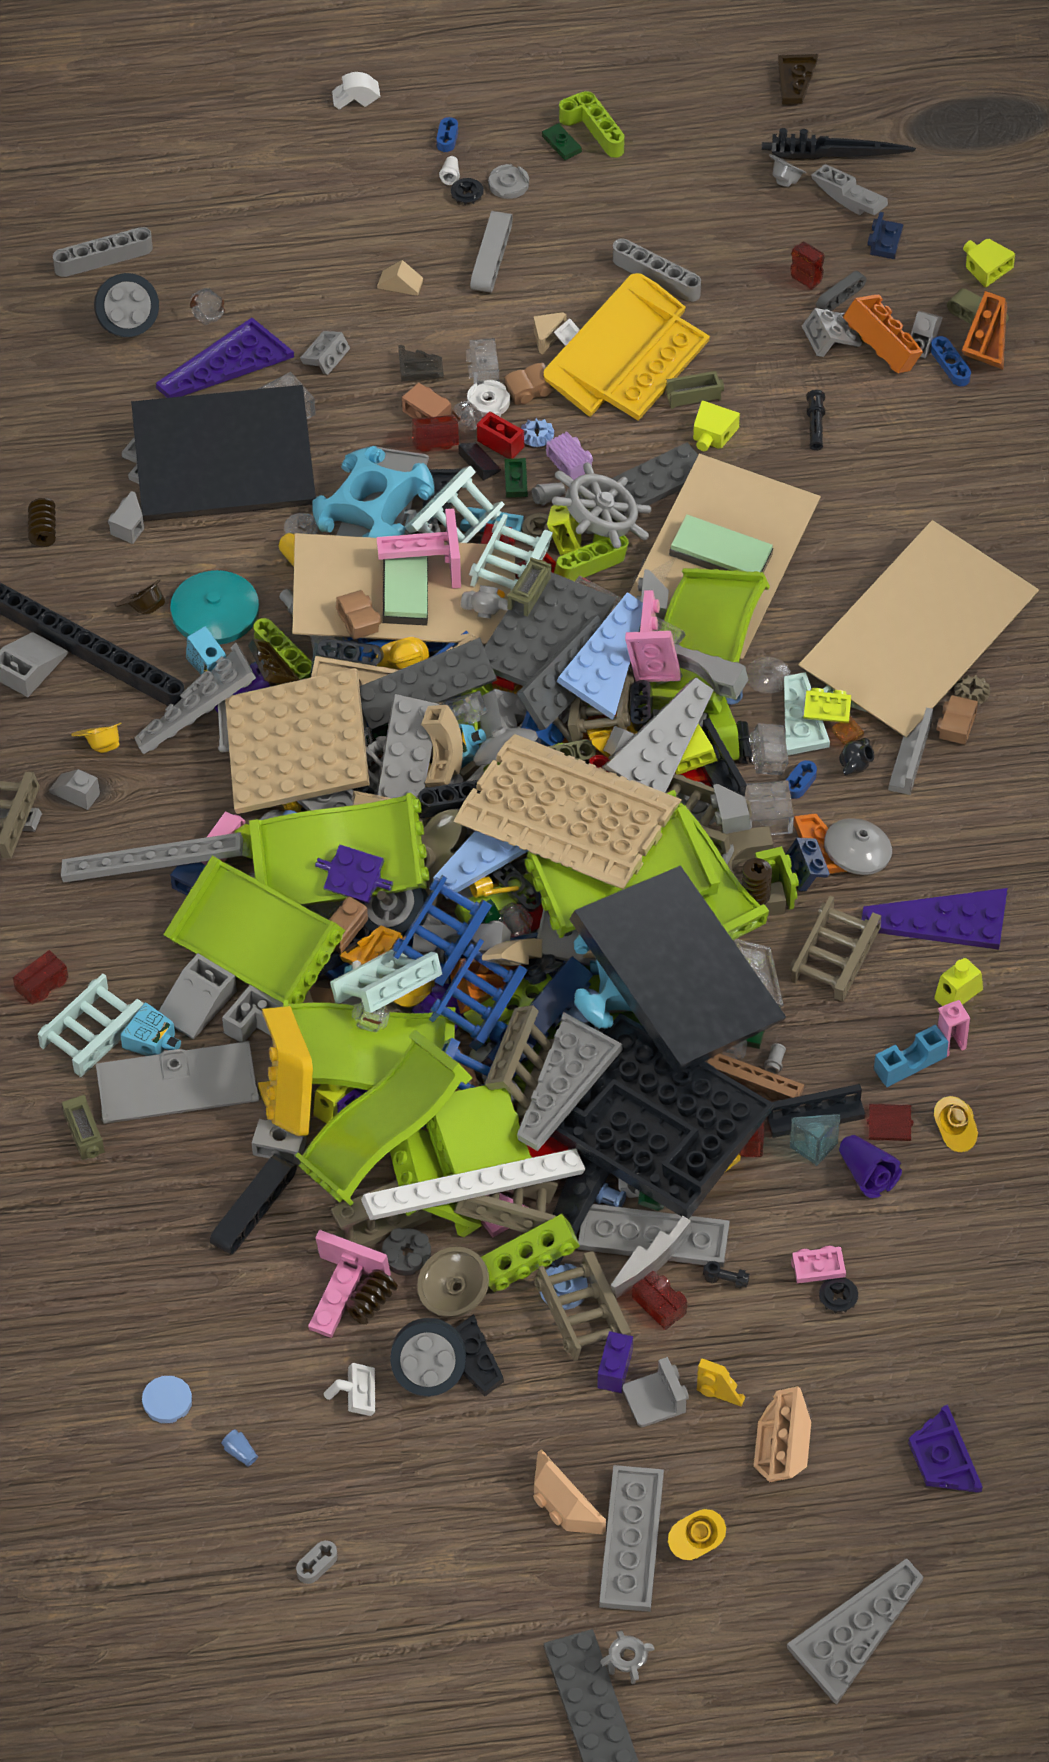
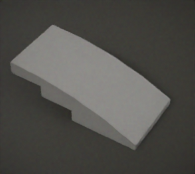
[611,1216,692,1299]

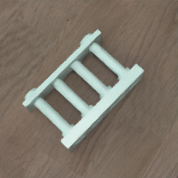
[405,466,505,543]
[469,514,553,591]
[330,949,442,1013]
[38,974,144,1077]

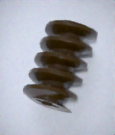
[28,498,56,547]
[742,858,772,905]
[345,1270,398,1325]

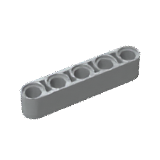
[470,211,513,293]
[53,227,153,277]
[613,239,701,302]

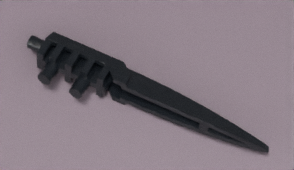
[762,128,916,159]

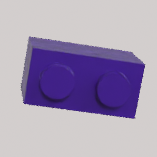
[597,1331,633,1393]

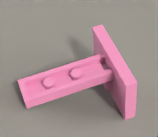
[377,509,461,588]
[625,590,681,682]
[308,1230,391,1338]

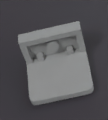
[622,1357,689,1427]

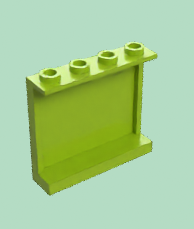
[426,1085,532,1177]
[390,1129,482,1237]

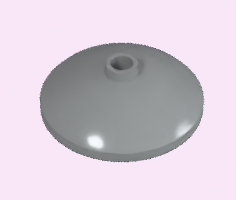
[473,727,538,766]
[824,818,892,875]

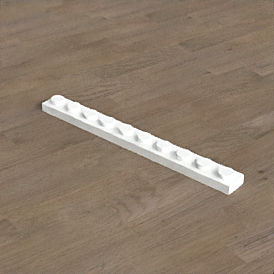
[361,1149,585,1220]

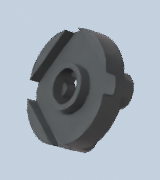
[382,1228,431,1276]

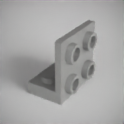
[802,308,862,357]

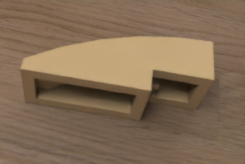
[482,938,542,966]

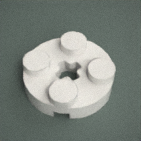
[467,380,510,417]

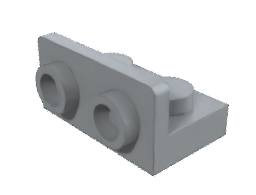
[300,331,350,375]

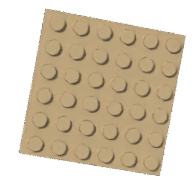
[225,668,369,814]

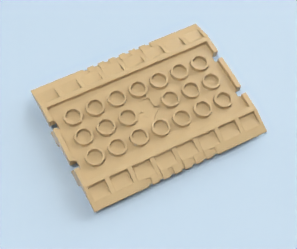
[454,734,682,890]

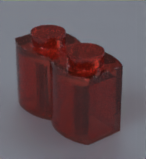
[790,241,825,290]

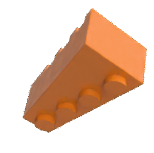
[843,294,923,373]

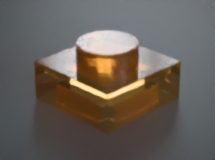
[832,716,864,746]

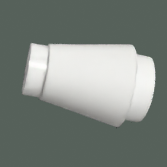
[439,156,460,185]

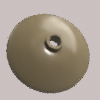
[417,1247,489,1318]

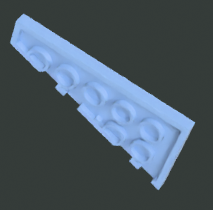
[557,592,643,720]
[433,831,528,899]

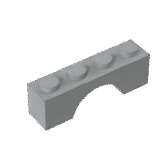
[413,921,511,960]

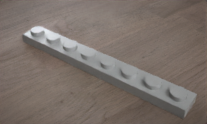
[61,832,243,883]

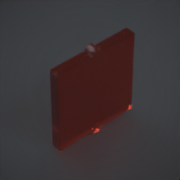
[867,1104,914,1141]

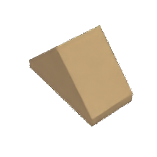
[377,260,423,296]
[534,312,566,354]

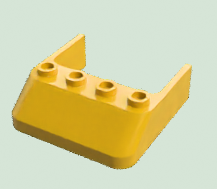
[258,1006,313,1136]

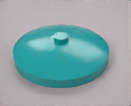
[170,570,259,645]

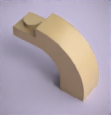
[421,705,463,788]

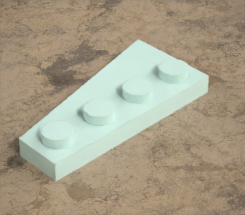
[784,672,830,756]

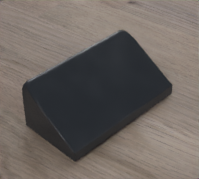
[458,442,501,481]

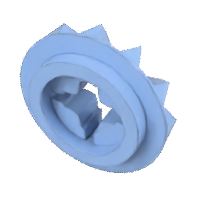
[521,418,554,447]

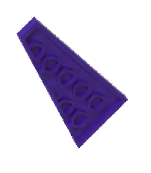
[156,318,294,398]
[860,888,1008,950]

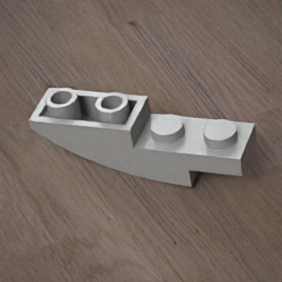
[812,164,888,216]

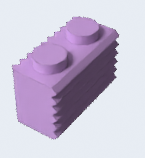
[546,432,593,480]

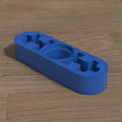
[931,336,971,386]

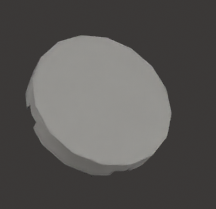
[488,164,529,199]

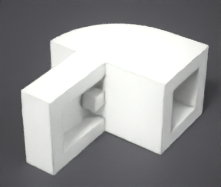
[332,72,380,109]

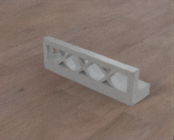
[888,708,933,795]

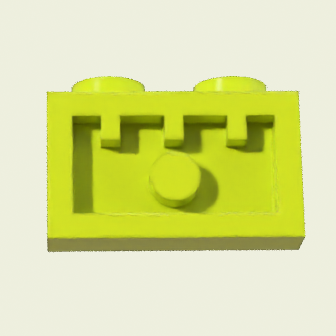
[803,688,851,723]

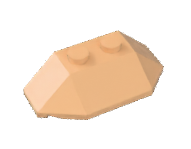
[754,1386,811,1482]
[533,1449,606,1534]

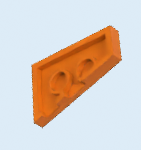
[793,814,847,874]

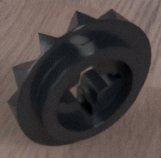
[451,178,484,205]
[819,1277,858,1314]

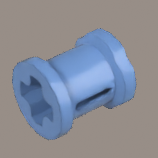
[596,1183,626,1207]

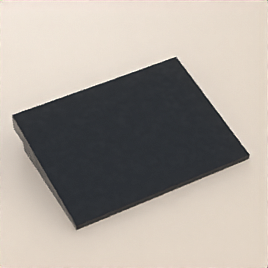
[131,385,316,522]
[569,865,786,1074]
[550,1013,774,1219]

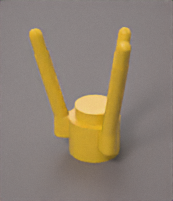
[469,877,519,898]

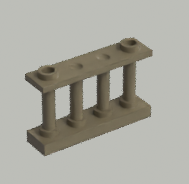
[568,667,636,742]
[0,772,40,858]
[668,774,752,855]
[789,896,881,1002]
[485,1005,555,1119]
[331,1181,432,1247]
[454,1181,558,1233]
[534,1251,631,1361]

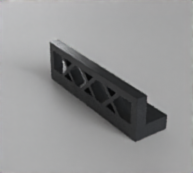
[701,718,747,797]
[766,1084,865,1138]

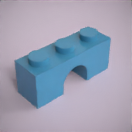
[874,1024,949,1087]

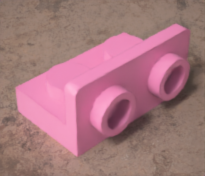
[791,1246,846,1283]

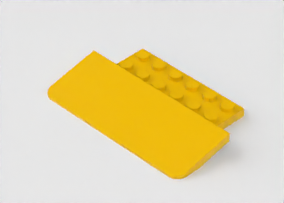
[543,273,710,421]

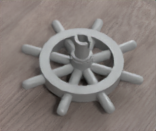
[552,462,652,549]

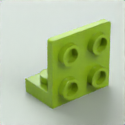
[755,846,799,910]

